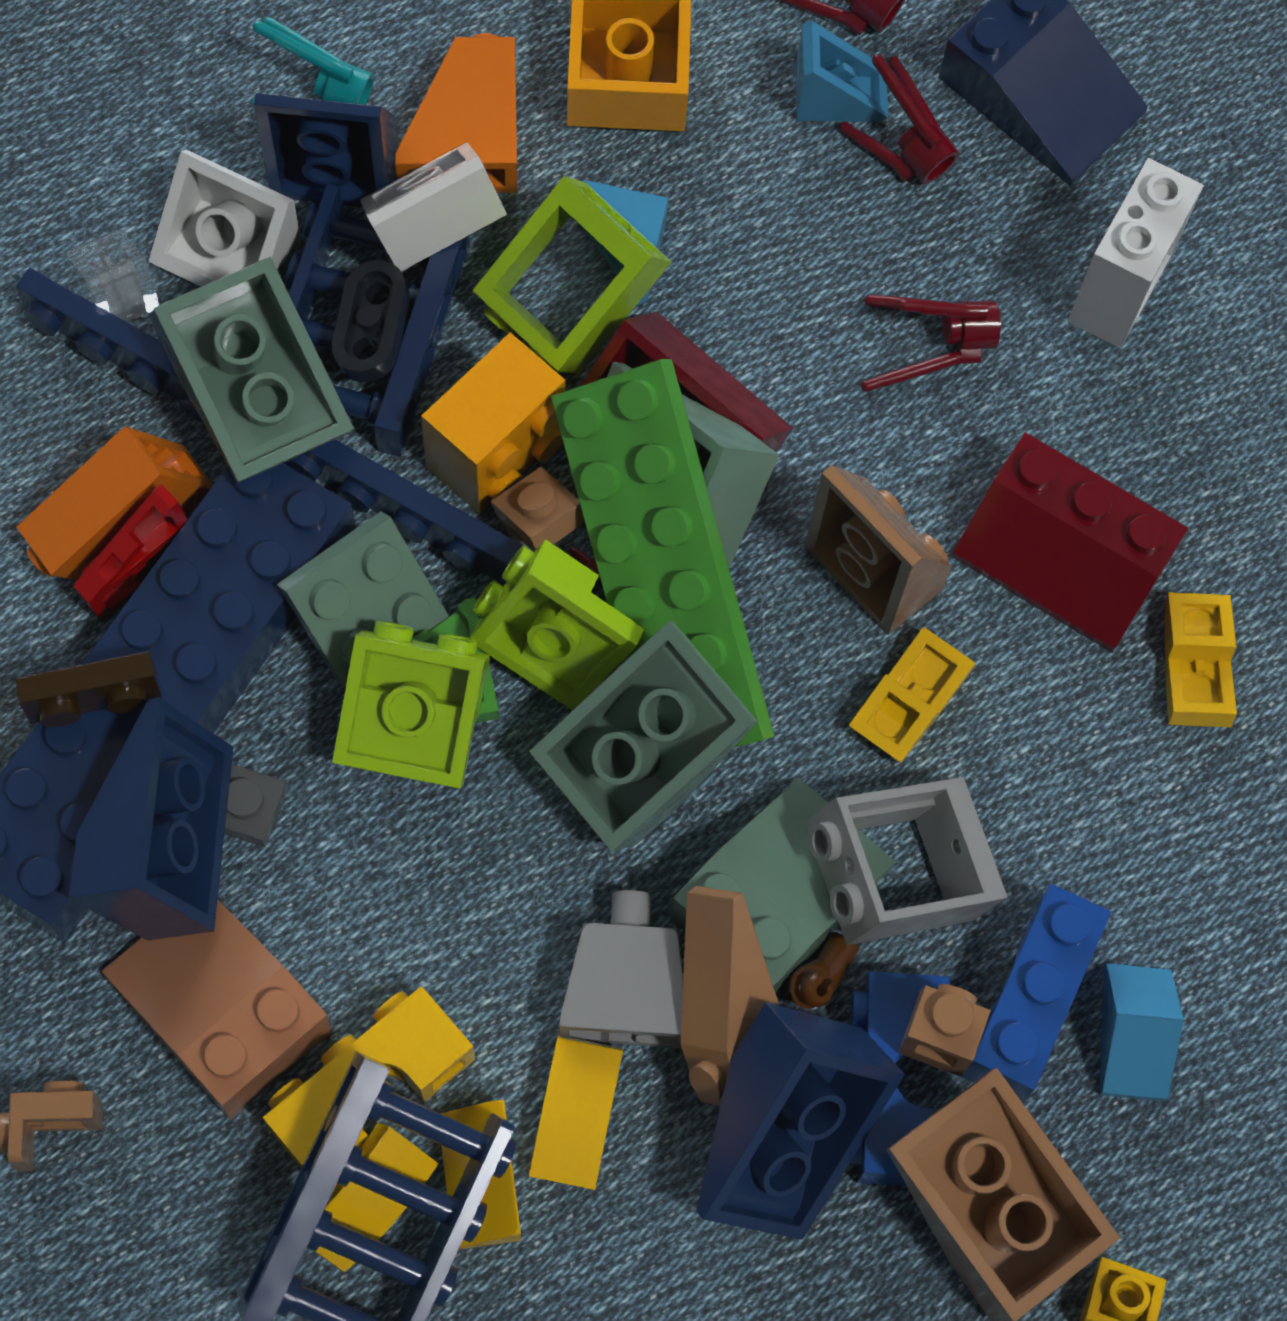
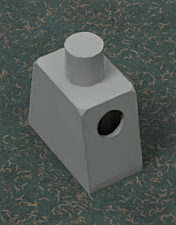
[559,890,683,1049]

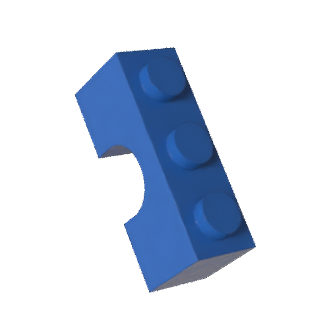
[962,884,1112,1103]
[850,971,950,1186]

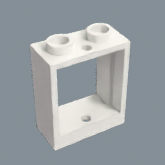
[1067,158,1204,348]

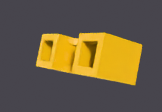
[262,986,475,1168]

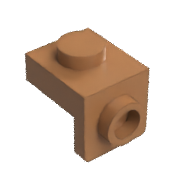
[491,467,585,551]
[0,1080,103,1172]

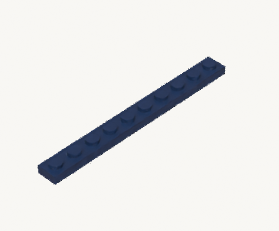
[16,267,534,586]

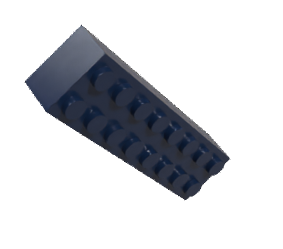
[0,463,356,944]

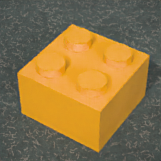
[567,0,691,131]
[421,332,566,514]

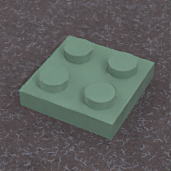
[277,511,449,689]

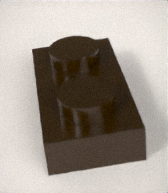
[15,651,162,727]

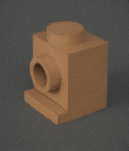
[897,984,991,1077]

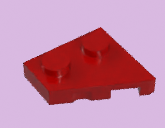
[73,484,188,622]

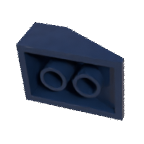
[938,0,1148,186]
[254,93,399,207]
[69,697,233,941]
[696,1002,905,1240]

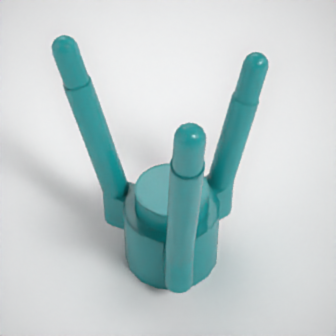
[251,17,374,107]

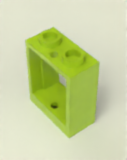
[472,176,672,374]

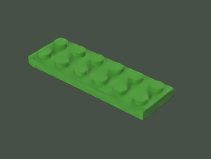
[551,359,775,748]

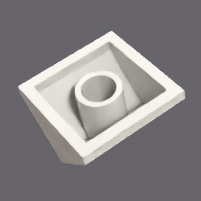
[360,142,507,272]
[148,150,301,287]

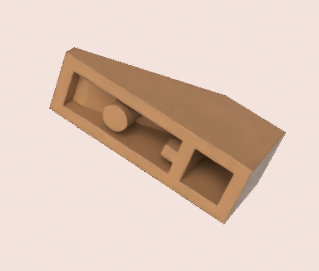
[680,886,779,1106]

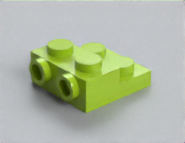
[470,539,644,711]
[332,621,490,789]

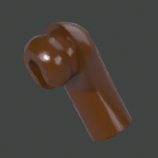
[788,932,860,1009]

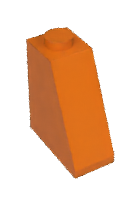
[395,33,517,193]
[16,426,213,581]

